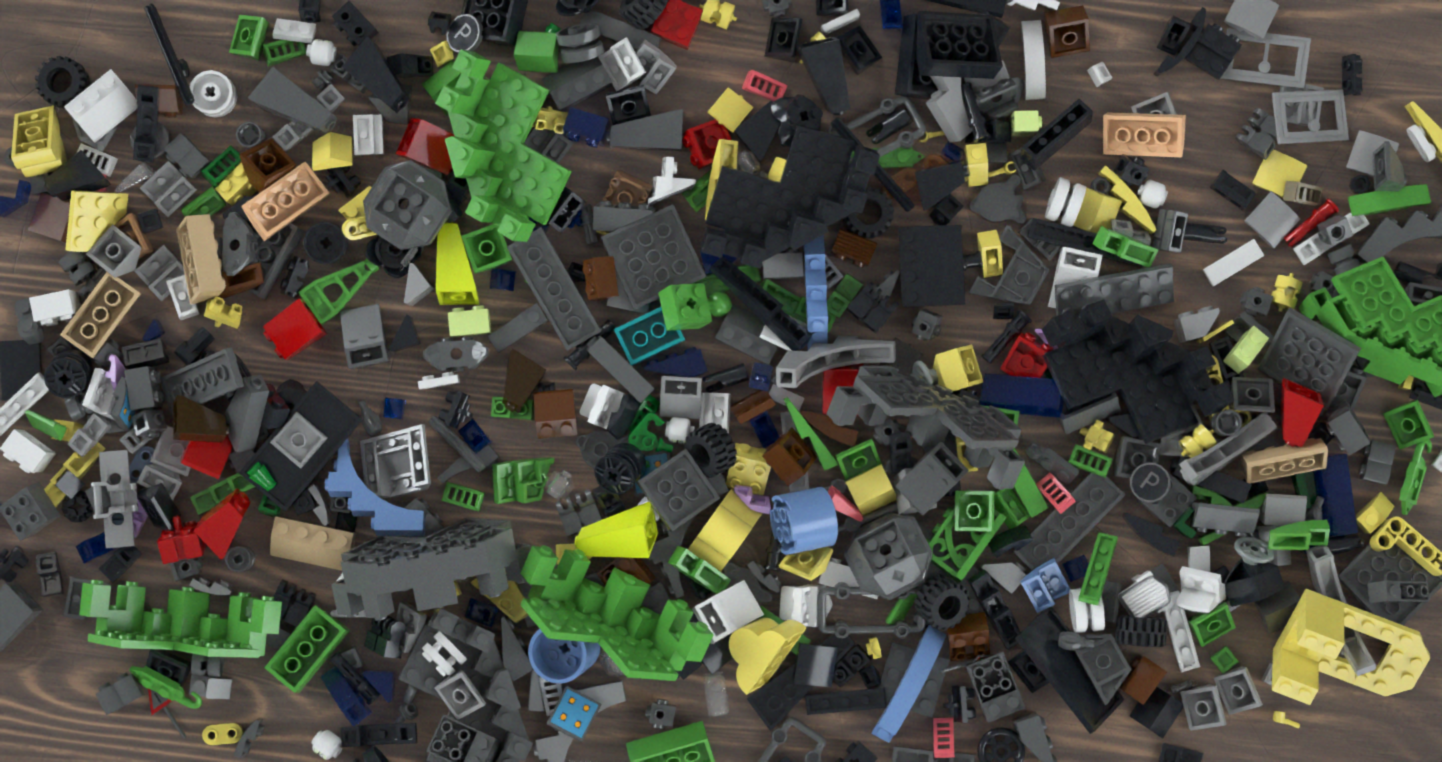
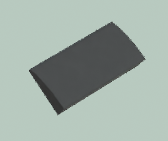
[247,223,305,300]

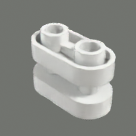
[422,631,467,677]

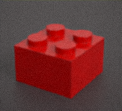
[651,0,703,50]

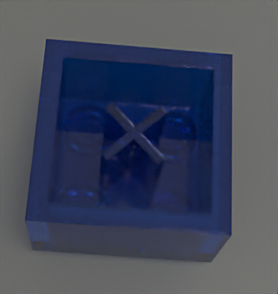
[563,107,610,148]

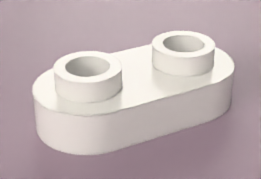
[1406,125,1436,162]

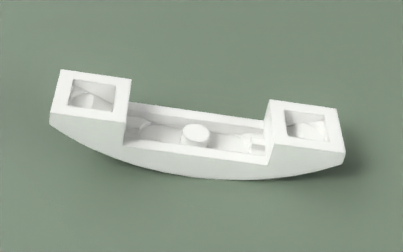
[1021,20,1046,100]
[1293,212,1370,265]

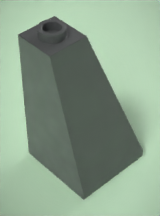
[248,67,338,134]
[0,582,43,652]

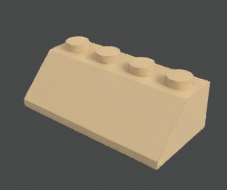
[176,214,225,304]
[60,272,141,358]
[1241,438,1328,484]
[270,516,357,571]

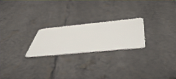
[769,384,805,410]

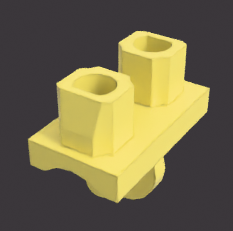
[532,106,569,134]
[204,296,242,329]

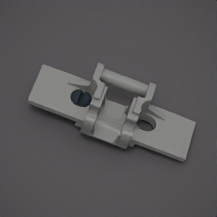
[91,450,138,548]

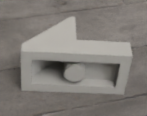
[189,675,232,699]

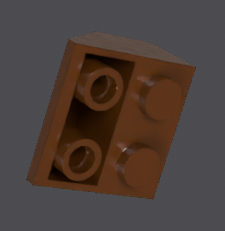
[597,557,656,586]
[946,612,990,662]

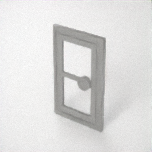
[1220,28,1311,89]
[1272,89,1349,144]

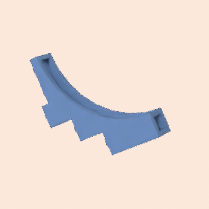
[803,235,828,351]
[325,438,426,536]

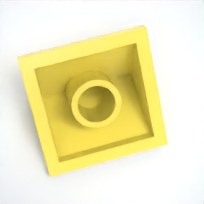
[845,464,897,516]

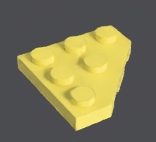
[66,190,128,252]

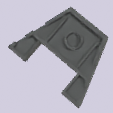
[968,225,1050,305]

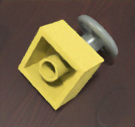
[912,344,984,392]

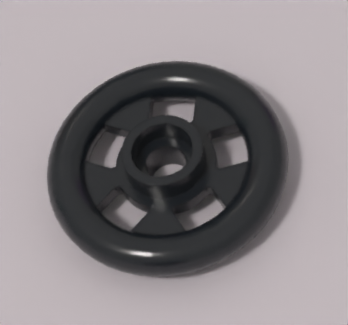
[977,727,1025,762]

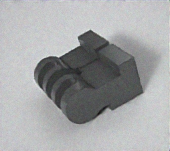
[1235,108,1288,160]
[555,489,603,537]

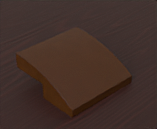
[730,387,776,424]

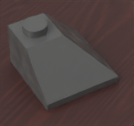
[1373,141,1407,192]

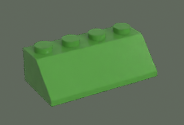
[264,605,350,693]
[626,721,715,762]

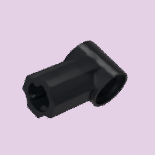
[174,327,215,366]

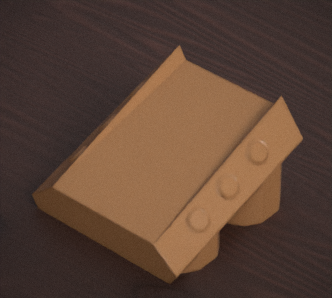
[602,170,653,223]

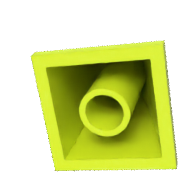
[436,222,480,305]
[575,502,658,558]

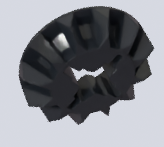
[61,491,93,522]

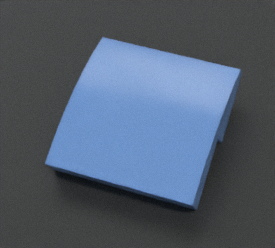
[1020,558,1071,613]

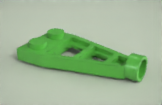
[298,258,380,325]

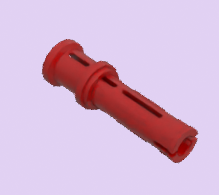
[1283,198,1340,248]

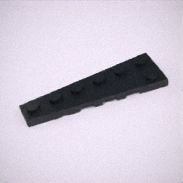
[747,634,855,731]

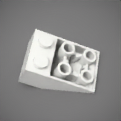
[1048,247,1102,308]
[692,580,764,644]

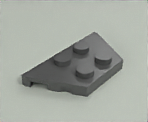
[1074,634,1131,706]

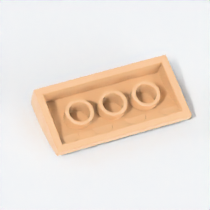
[1103,112,1186,157]
[241,162,329,241]

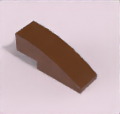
[212,263,264,299]
[800,410,858,447]

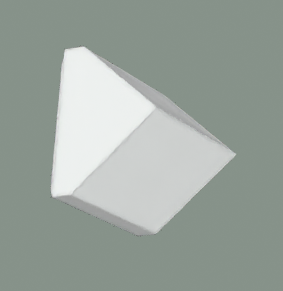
[1087,62,1112,87]

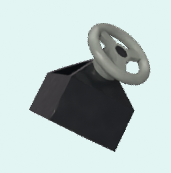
[1223,537,1286,607]

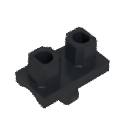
[326,166,361,198]
[438,391,473,429]
[0,545,29,583]
[943,685,976,723]

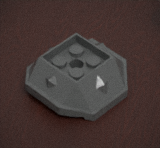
[363,160,452,250]
[844,513,933,600]

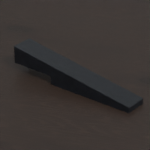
[1028,218,1144,268]
[709,256,812,351]

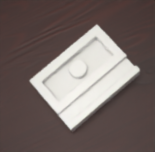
[353,114,384,156]
[699,392,731,434]

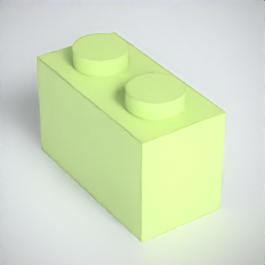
[1010,111,1042,136]
[448,305,491,337]
[1223,326,1269,374]

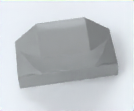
[137,463,182,500]

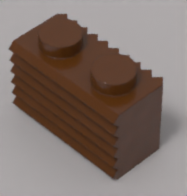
[831,228,877,268]

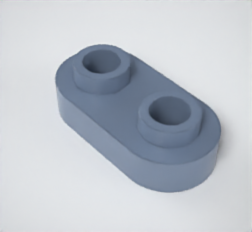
[129,446,155,484]

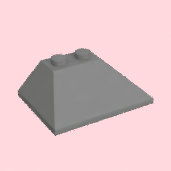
[360,424,431,499]

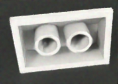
[64,69,138,143]

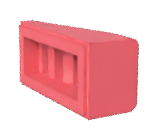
[742,70,788,102]
[1036,472,1076,514]
[828,486,863,522]
[933,717,955,758]

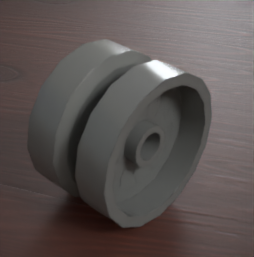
[556,23,605,63]

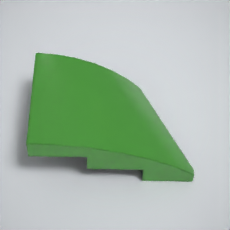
[492,457,554,504]

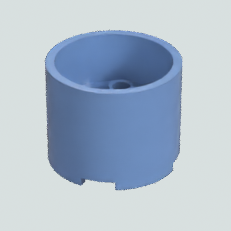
[770,487,838,555]
[528,629,600,684]

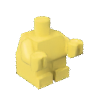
[1079,420,1115,454]

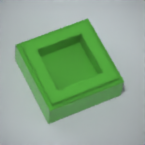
[1210,646,1239,674]

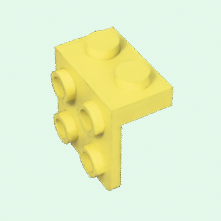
[726,443,771,495]

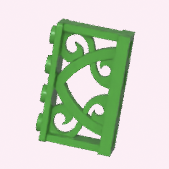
[926,489,1007,583]

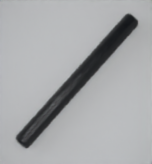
[144,4,195,106]
[830,117,915,212]

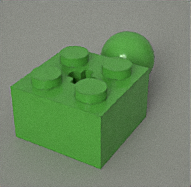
[658,283,732,331]

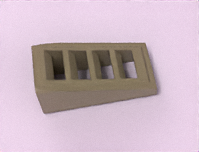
[1283,181,1323,207]

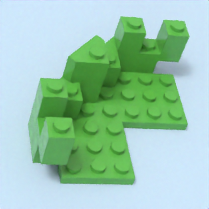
[435,49,572,242]
[1298,257,1442,397]
[520,545,714,681]
[79,580,282,658]

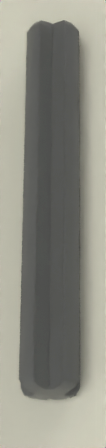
[429,416,486,472]

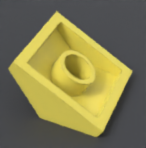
[312,132,353,171]
[1073,187,1122,233]
[778,547,833,581]

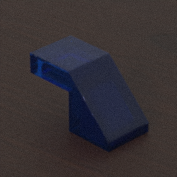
[0,180,31,218]
[76,531,118,564]

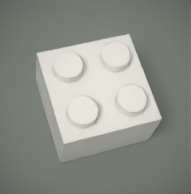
[29,289,81,326]
[0,429,56,473]

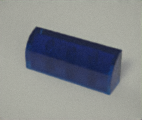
[980,373,1064,418]
[1313,454,1358,537]

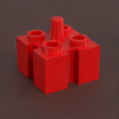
[157,516,207,564]

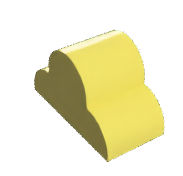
[11,106,67,178]
[688,488,763,572]
[729,617,806,695]

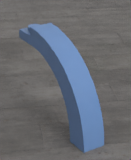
[871,625,946,743]

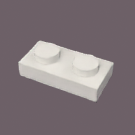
[273,18,316,44]
[418,372,460,390]

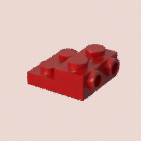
[682,119,732,170]
[1000,332,1054,389]

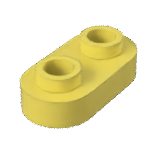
[342,216,376,240]
[202,723,244,745]

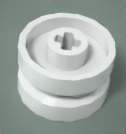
[190,70,238,118]
[1045,177,1086,227]
[1069,588,1105,633]

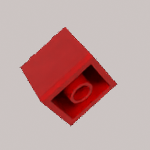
[395,118,455,175]
[263,298,327,360]
[822,363,864,417]
[1281,378,1324,447]
[180,436,232,479]
[194,488,251,560]

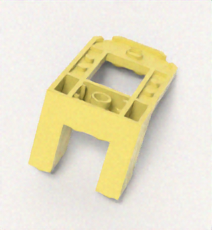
[1272,589,1430,705]

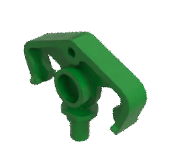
[628,412,673,468]

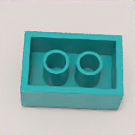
[614,307,685,366]

